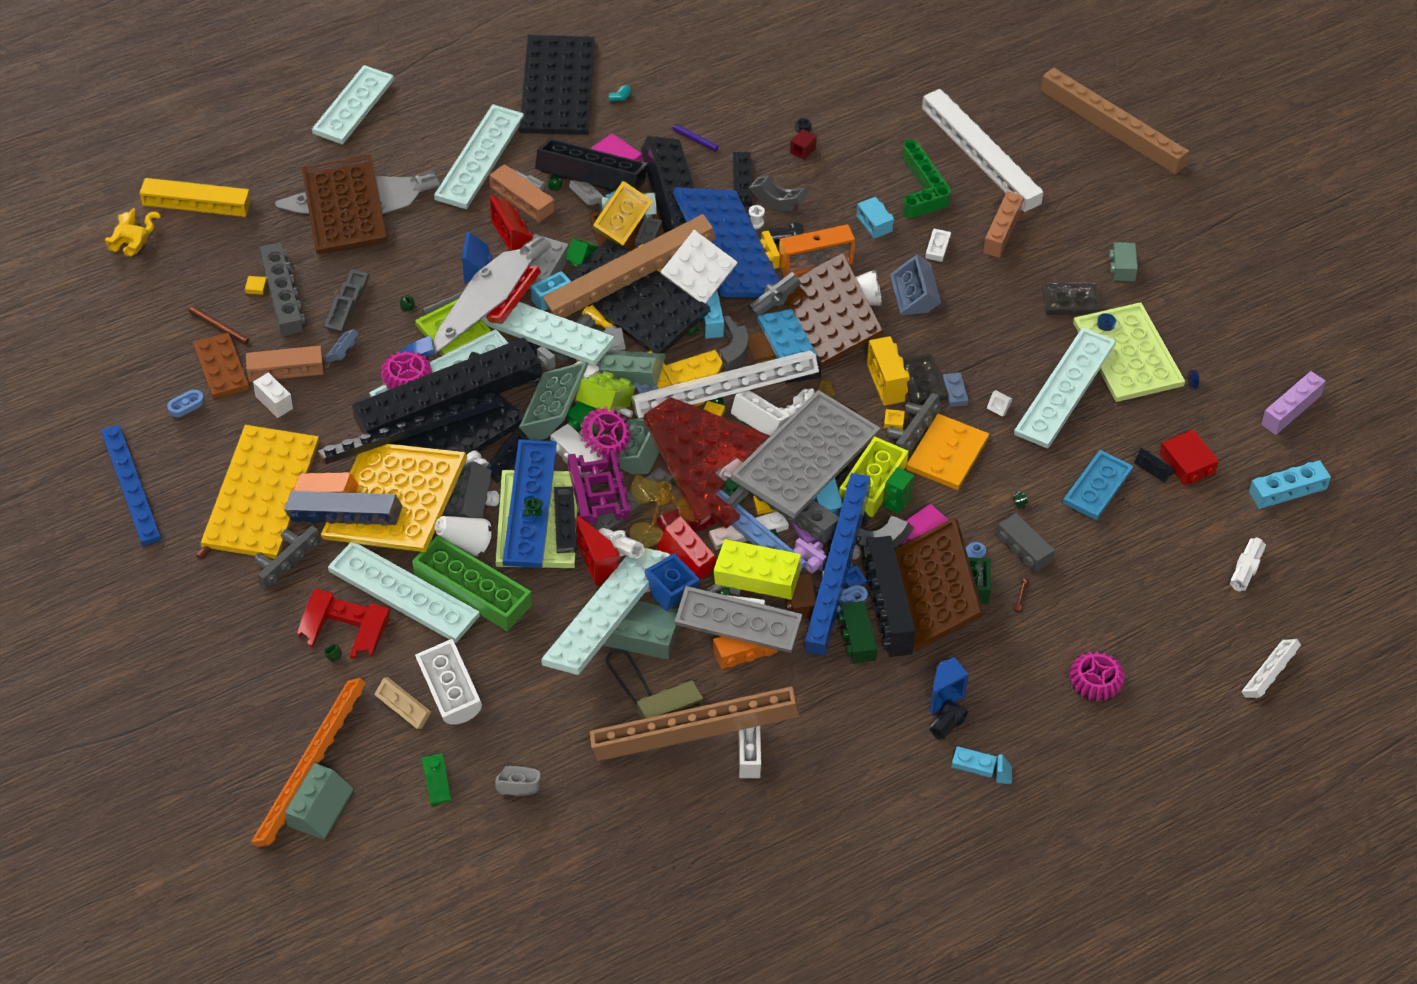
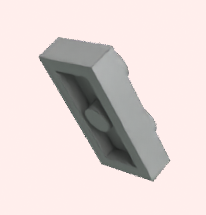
[569,180,604,205]

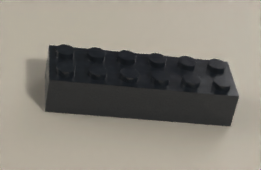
[535,138,648,190]
[863,536,915,657]

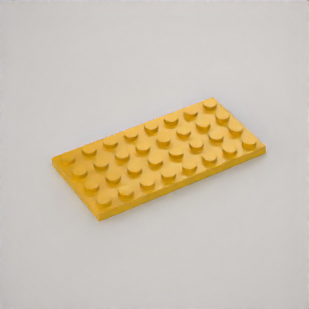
[201,425,319,559]

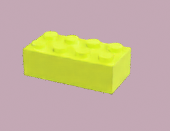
[839,436,908,517]
[714,539,802,600]

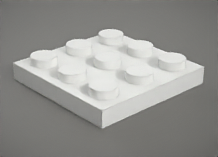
[660,230,738,304]

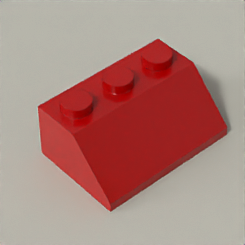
[489,195,533,251]
[656,516,717,581]

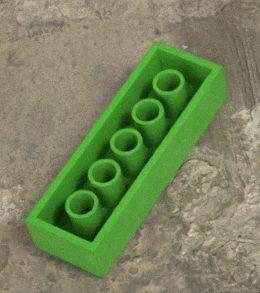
[412,535,532,632]

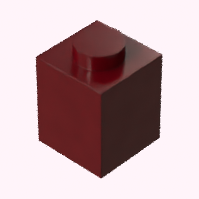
[790,129,817,160]

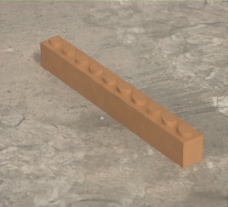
[1040,67,1189,174]
[543,214,716,318]
[590,687,800,761]

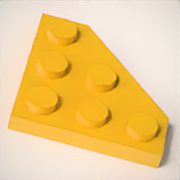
[666,350,723,409]

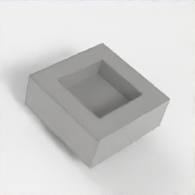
[537,345,555,371]

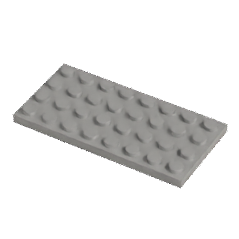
[731,390,880,519]

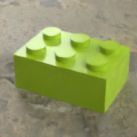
[575,371,636,412]

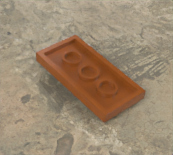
[193,332,249,399]

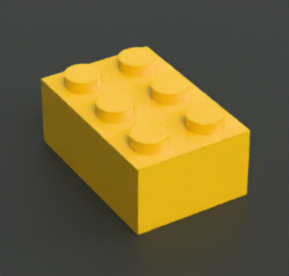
[592,181,653,246]
[867,336,909,406]

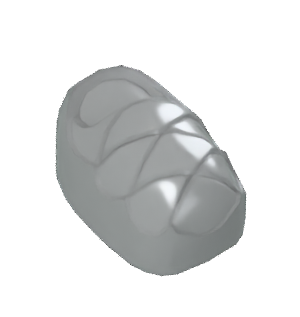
[495,766,540,796]

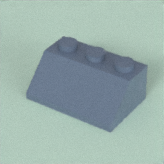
[890,255,941,315]

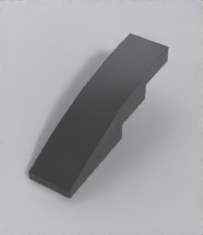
[324,269,369,332]

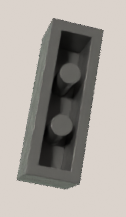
[997,513,1055,573]

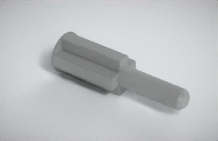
[515,170,546,191]

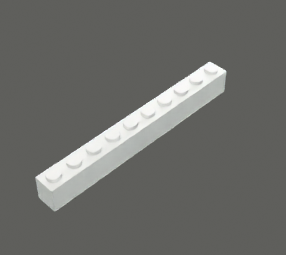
[922,89,1043,212]
[631,350,819,418]

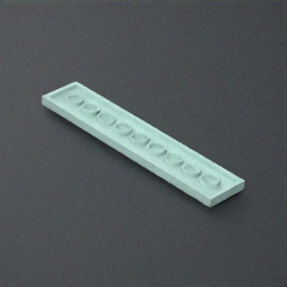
[542,547,670,675]

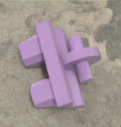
[793,538,827,573]

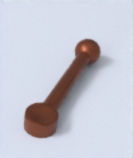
[1014,578,1029,613]

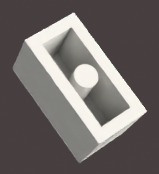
[253,373,293,418]

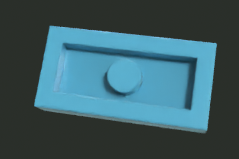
[951,746,997,778]

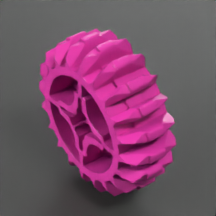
[381,350,432,390]
[580,407,632,457]
[1069,651,1125,702]

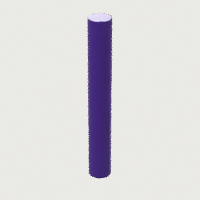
[673,124,719,152]

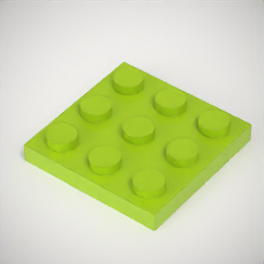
[415,299,491,356]

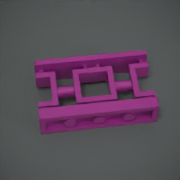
[567,449,631,524]

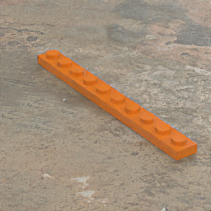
[251,678,366,847]

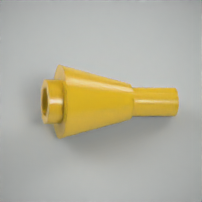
[582,305,614,328]

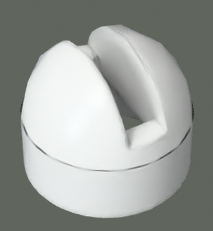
[485,491,500,506]

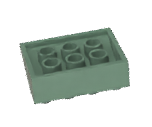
[519,361,588,440]
[603,601,679,660]

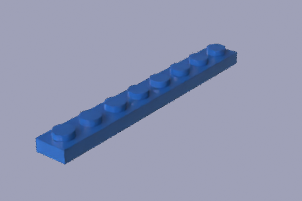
[101,424,161,546]

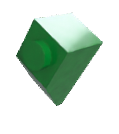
[565,239,599,267]
[422,754,451,806]

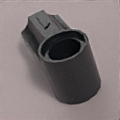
[769,223,804,244]
[930,700,968,740]

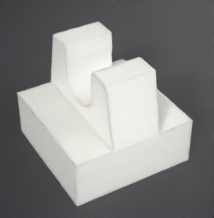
[987,391,1012,416]

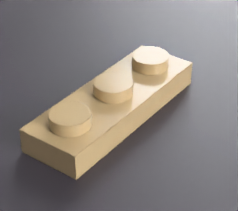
[374,677,431,729]

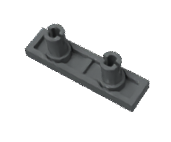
[887,393,941,453]
[254,526,319,590]

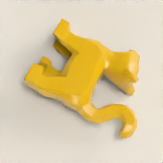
[105,208,161,257]

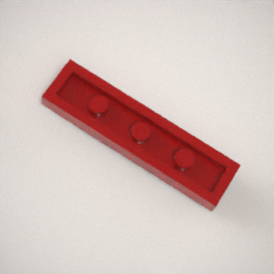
[486,266,541,324]

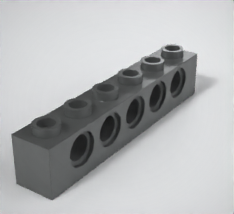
[259,243,305,337]
[749,492,839,544]

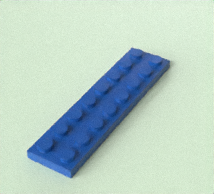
[503,439,557,568]

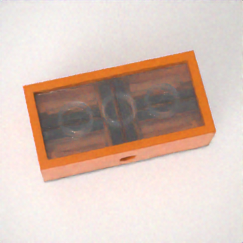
[779,224,855,277]

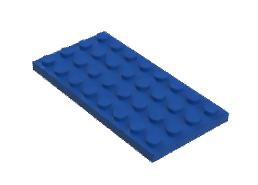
[673,187,780,298]

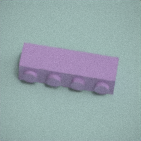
[1261,371,1326,435]

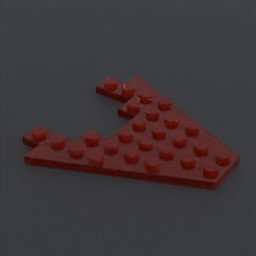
[643,397,770,529]

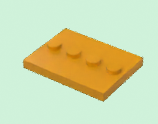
[906,414,989,490]

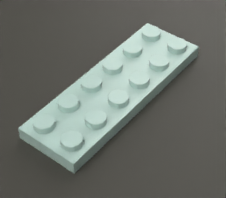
[312,65,394,144]

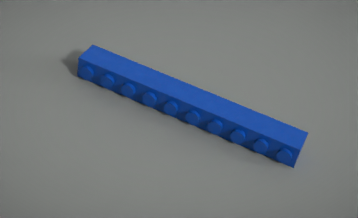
[805,473,871,656]

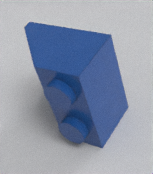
[462,232,492,283]
[644,553,700,611]
[929,657,969,715]

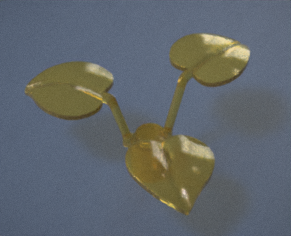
[629,474,713,547]

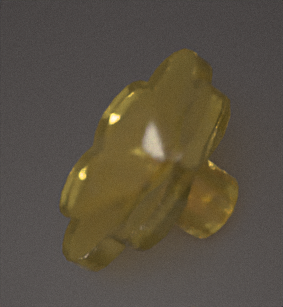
[816,379,835,399]

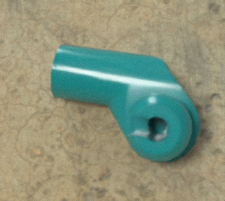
[609,85,631,102]

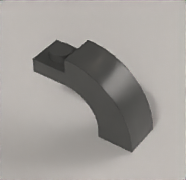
[749,175,809,212]
[720,315,748,372]
[857,515,915,548]

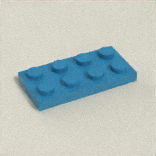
[757,309,817,360]
[1063,450,1133,521]

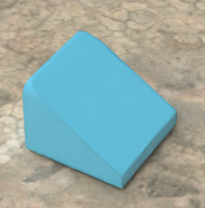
[996,754,1012,784]

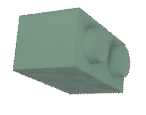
[1109,242,1138,281]

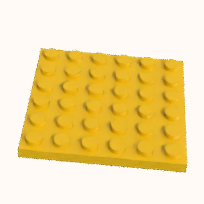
[321,444,467,552]

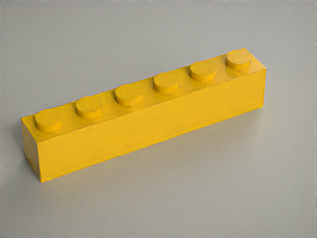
[140,178,251,217]

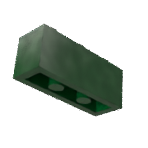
[837,601,878,664]

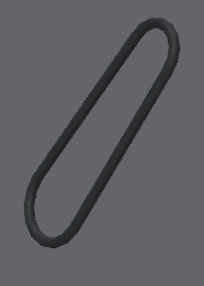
[606,649,652,706]

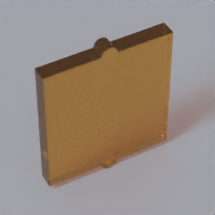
[748,332,776,362]

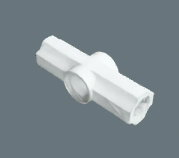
[598,528,644,559]
[1230,538,1266,592]

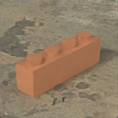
[489,164,554,222]
[983,191,1024,258]
[246,346,324,382]

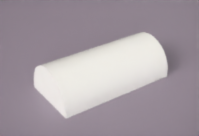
[415,639,482,724]

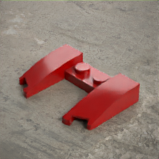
[297,589,390,659]

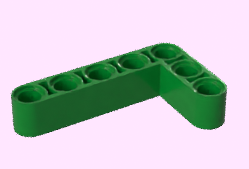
[902,139,951,218]

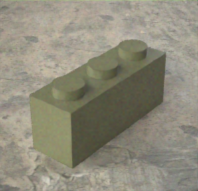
[637,680,703,720]

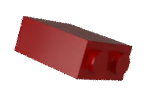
[1159,429,1219,486]

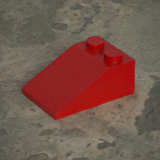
[576,517,620,586]

